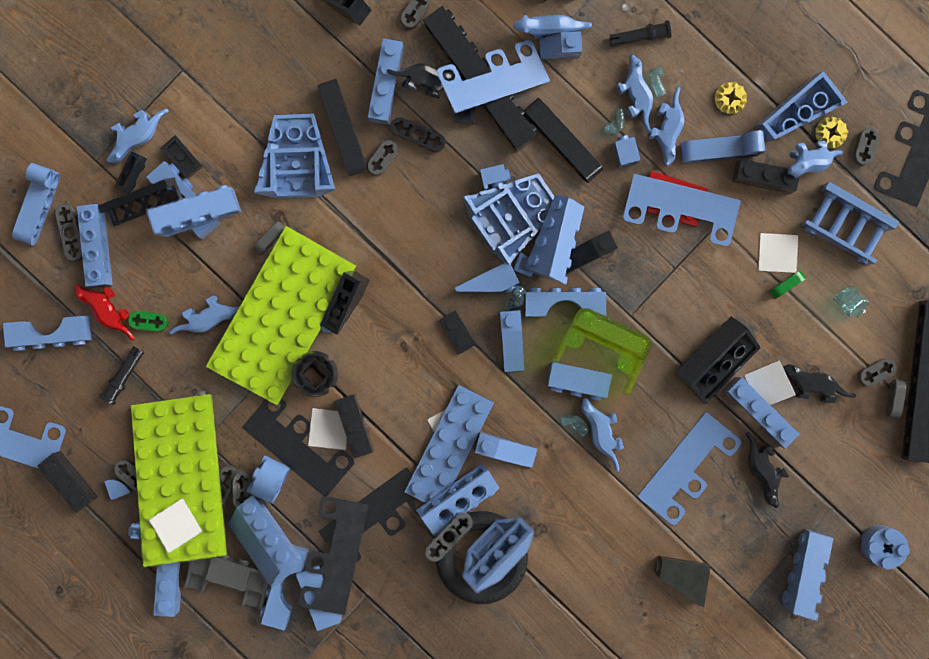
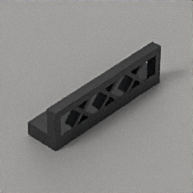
[98,177,183,226]

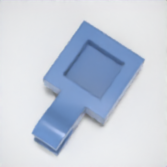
[128,521,141,540]

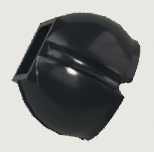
[292,351,338,397]

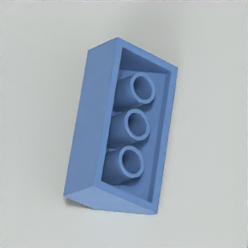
[228,495,304,588]

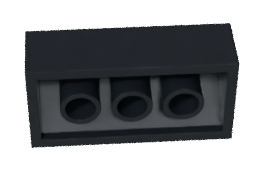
[675,316,761,404]

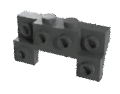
[184,553,269,610]

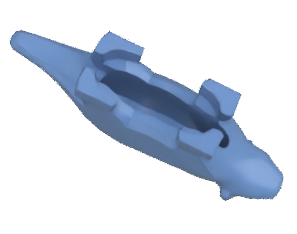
[514,15,592,39]
[616,55,653,133]
[648,87,684,166]
[106,109,169,163]
[788,141,843,178]
[169,296,240,335]
[581,398,624,472]

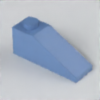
[455,263,520,294]
[499,310,524,372]
[475,432,537,468]

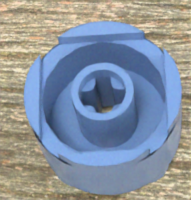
[247,455,290,504]
[860,525,910,570]

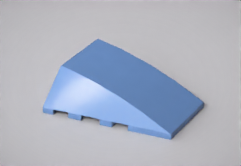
[254,114,335,199]
[463,173,554,265]

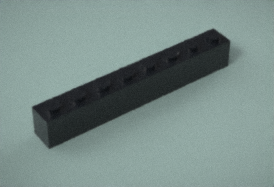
[423,5,537,152]
[901,300,929,463]

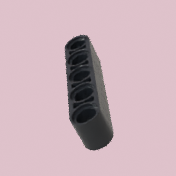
[317,79,368,177]
[523,98,603,183]

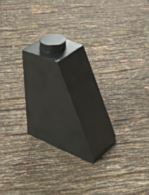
[654,556,711,607]

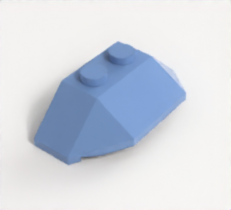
[463,517,534,592]

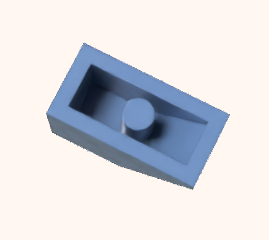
[539,31,582,59]

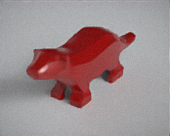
[73,284,135,341]

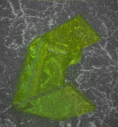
[552,308,651,395]

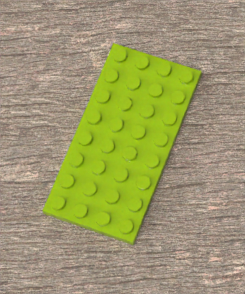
[206,226,356,405]
[131,394,227,567]

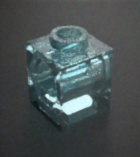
[833,285,870,317]

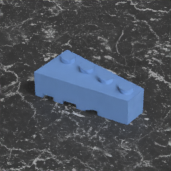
[755,71,848,141]
[147,185,241,238]
[525,195,584,284]
[782,529,833,621]

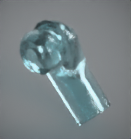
[649,66,667,97]
[604,109,625,136]
[506,286,525,310]
[561,416,589,436]

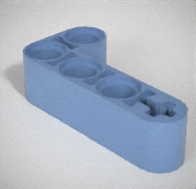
[681,131,765,163]
[12,163,60,246]

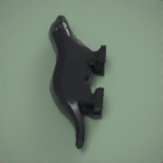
[386,63,463,99]
[783,364,856,403]
[746,432,789,508]

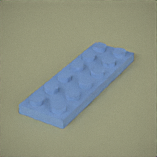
[405,385,494,503]

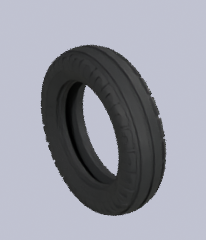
[436,511,528,604]

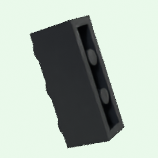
[732,159,800,194]
[335,394,374,459]
[37,451,98,513]

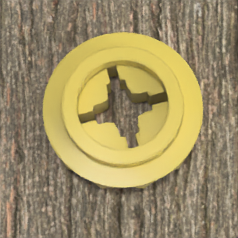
[715,82,747,114]
[815,116,848,149]

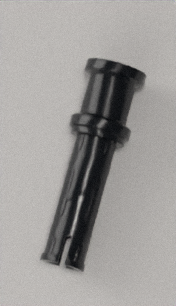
[609,20,672,47]
[99,346,145,405]

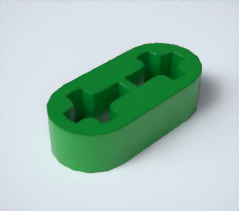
[769,270,806,299]
[128,311,169,331]

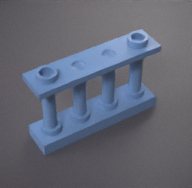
[800,182,899,266]

